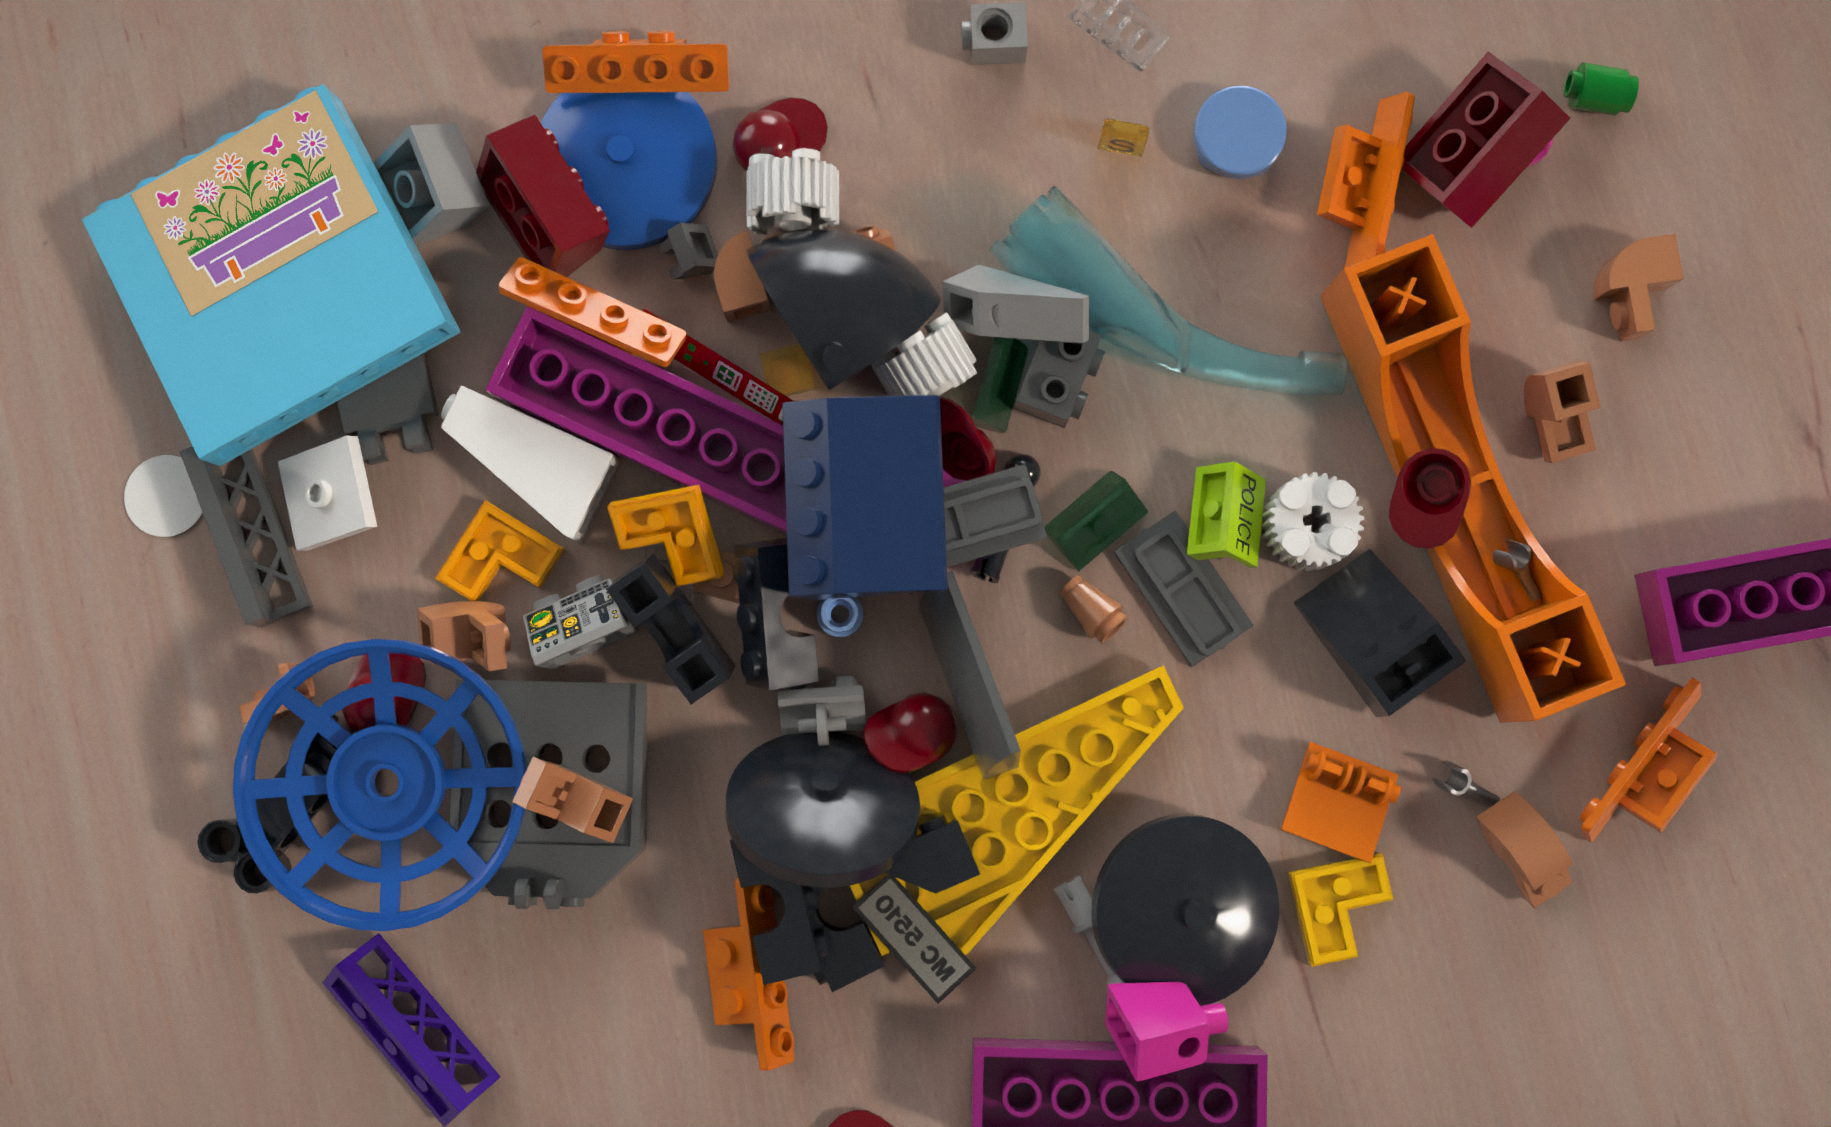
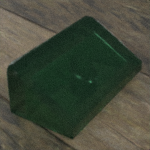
[972,337,1028,434]
[1045,471,1148,571]

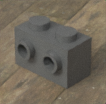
[1014,330,1105,428]

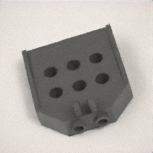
[449,679,647,909]

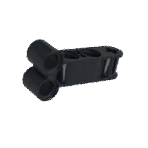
[197,715,339,894]

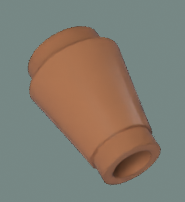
[1059,575,1128,644]

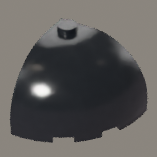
[747,229,941,390]

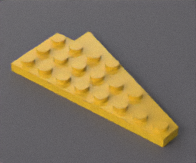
[850,665,1184,956]

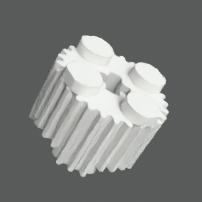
[746,148,839,235]
[871,312,977,396]
[1261,472,1365,572]

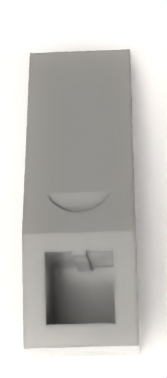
[943,265,1089,343]

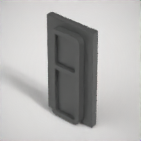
[944,464,1048,567]
[1113,511,1254,667]

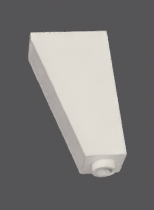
[441,385,620,544]

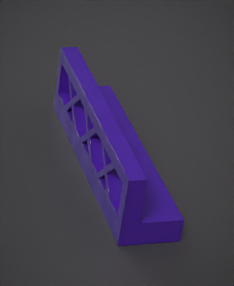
[322,933,501,1127]

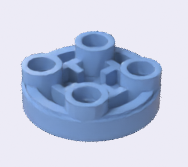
[1193,86,1287,179]

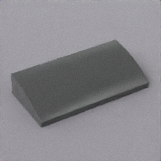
[919,571,1021,780]

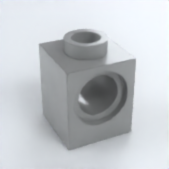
[961,2,1028,65]

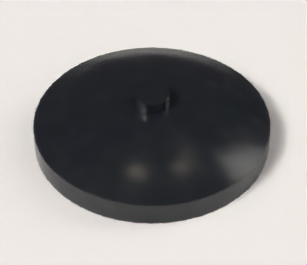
[725,731,920,888]
[1091,814,1279,1006]

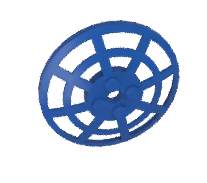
[233,639,527,931]

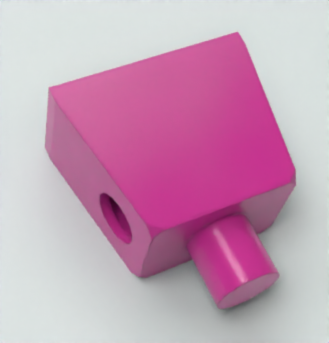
[1105,982,1228,1082]

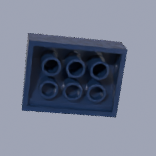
[783,395,948,600]

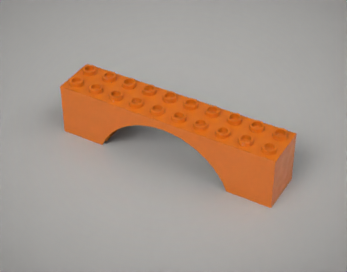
[1320,234,1626,723]

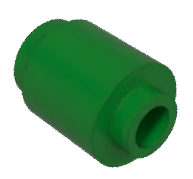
[1563,62,1639,116]

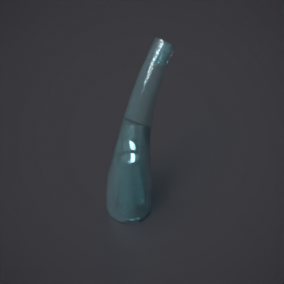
[989,185,1347,395]

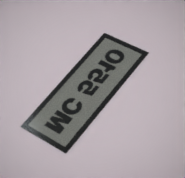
[852,874,977,1004]

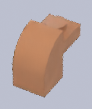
[714,230,784,323]
[1593,234,1684,342]
[1524,361,1601,463]
[417,601,511,672]
[512,757,633,843]
[1476,791,1573,908]

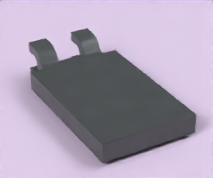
[337,353,439,465]

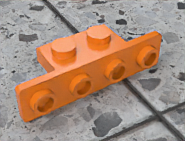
[542,31,730,93]
[1317,91,1415,268]
[498,257,686,367]
[1579,678,1717,843]
[703,878,794,1071]

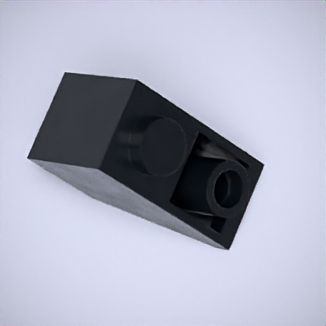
[884,814,980,894]

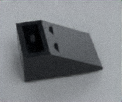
[1294,549,1466,717]

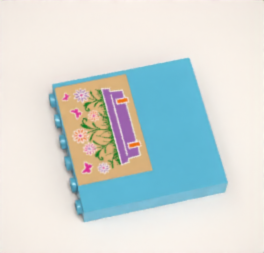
[82,84,461,466]

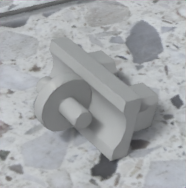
[778,675,866,746]

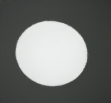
[124,455,203,537]

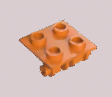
[1280,742,1401,864]

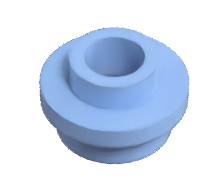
[817,597,863,637]

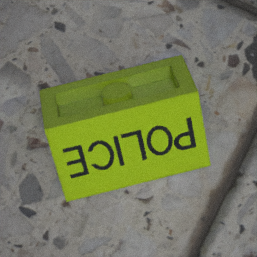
[1187,461,1266,568]

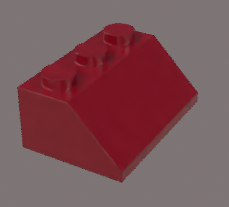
[1402,52,1571,228]
[476,114,610,277]

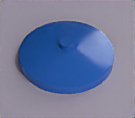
[541,92,717,250]

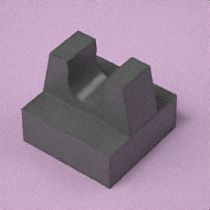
[660,223,718,279]

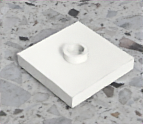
[278,436,377,551]

